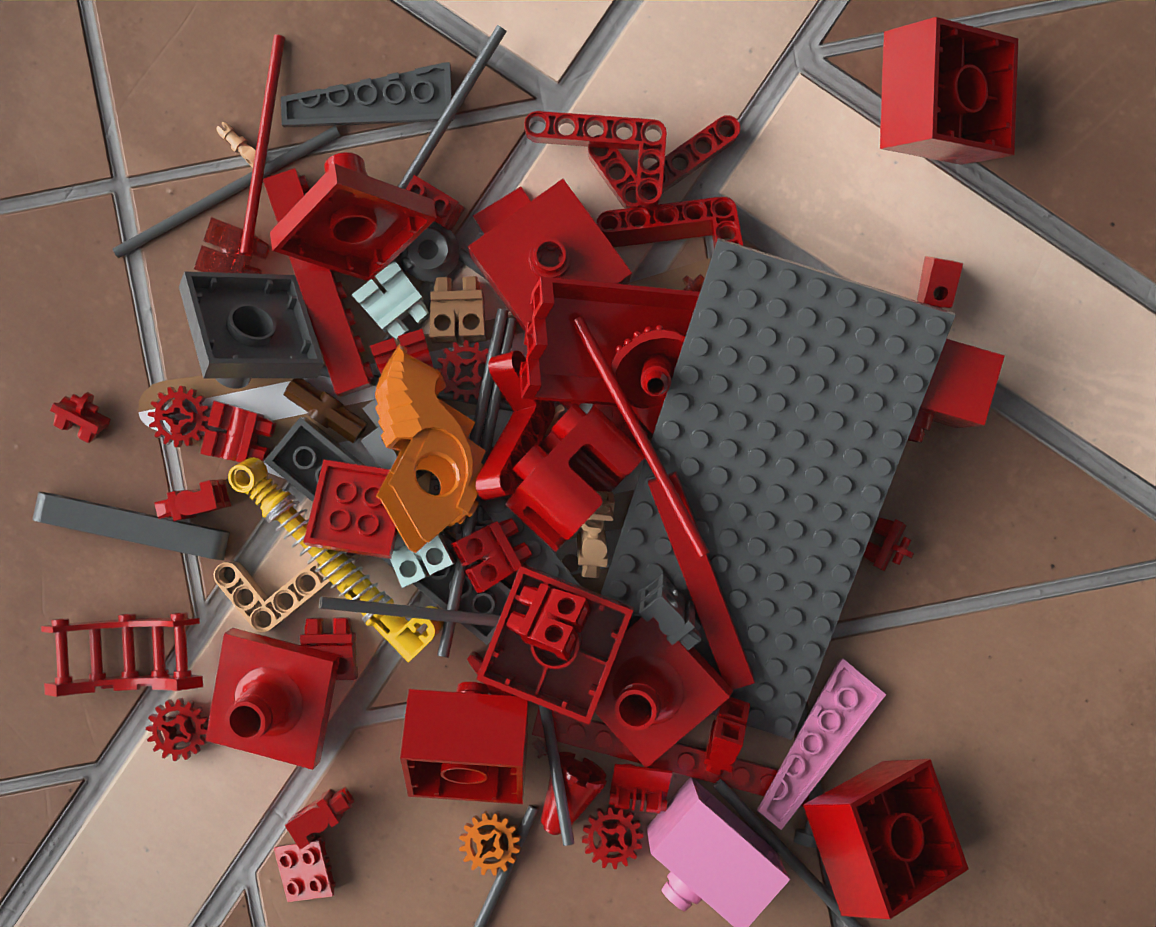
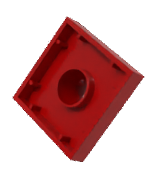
[270,152,437,281]
[594,616,733,768]
[205,628,340,770]

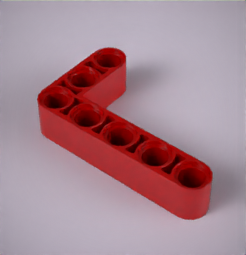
[524,111,667,209]
[588,115,740,208]
[596,197,743,248]
[476,350,555,500]

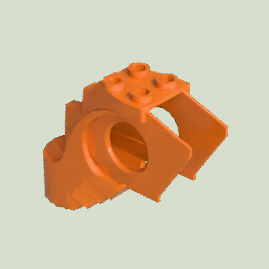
[375,344,486,553]

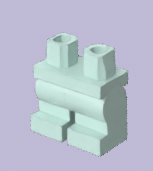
[352,260,430,341]
[390,532,456,588]

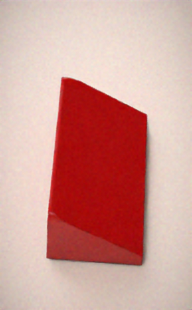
[473,187,530,234]

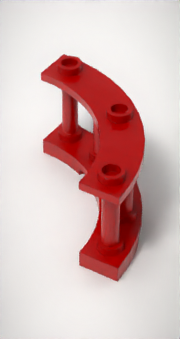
[41,612,203,697]

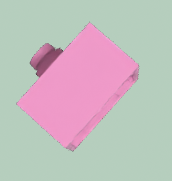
[647,777,790,927]

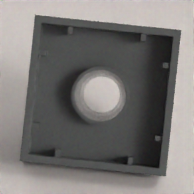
[179,271,324,389]

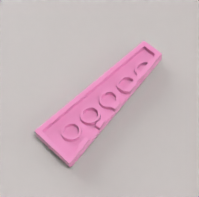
[757,658,886,830]

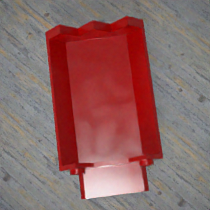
[519,276,700,406]

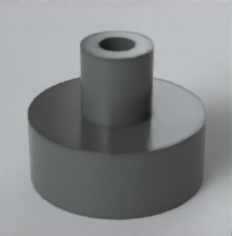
[794,820,818,848]

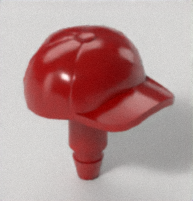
[610,325,686,434]

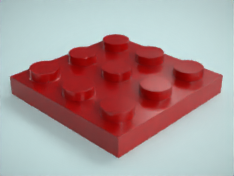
[303,460,398,559]

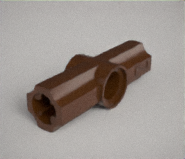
[283,378,368,444]

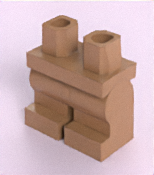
[429,276,487,343]

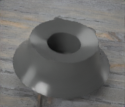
[399,222,459,281]

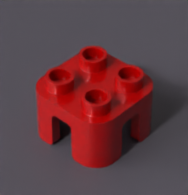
[505,403,645,552]

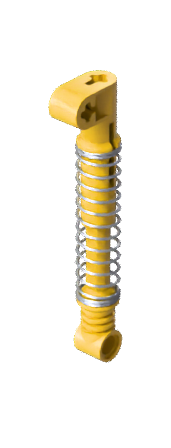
[228,457,444,662]

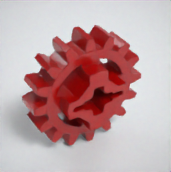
[437,340,489,402]
[148,386,211,448]
[146,698,209,761]
[582,805,643,869]

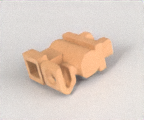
[576,490,615,578]

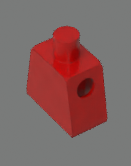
[917,256,963,309]

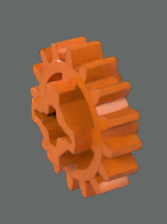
[459,811,521,876]

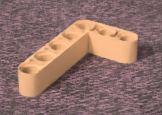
[214,552,364,632]

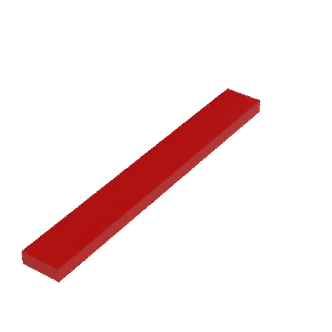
[648,471,755,690]

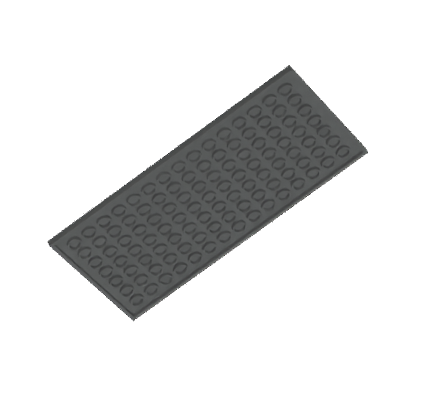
[601,238,956,740]

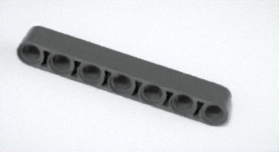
[32,492,230,560]

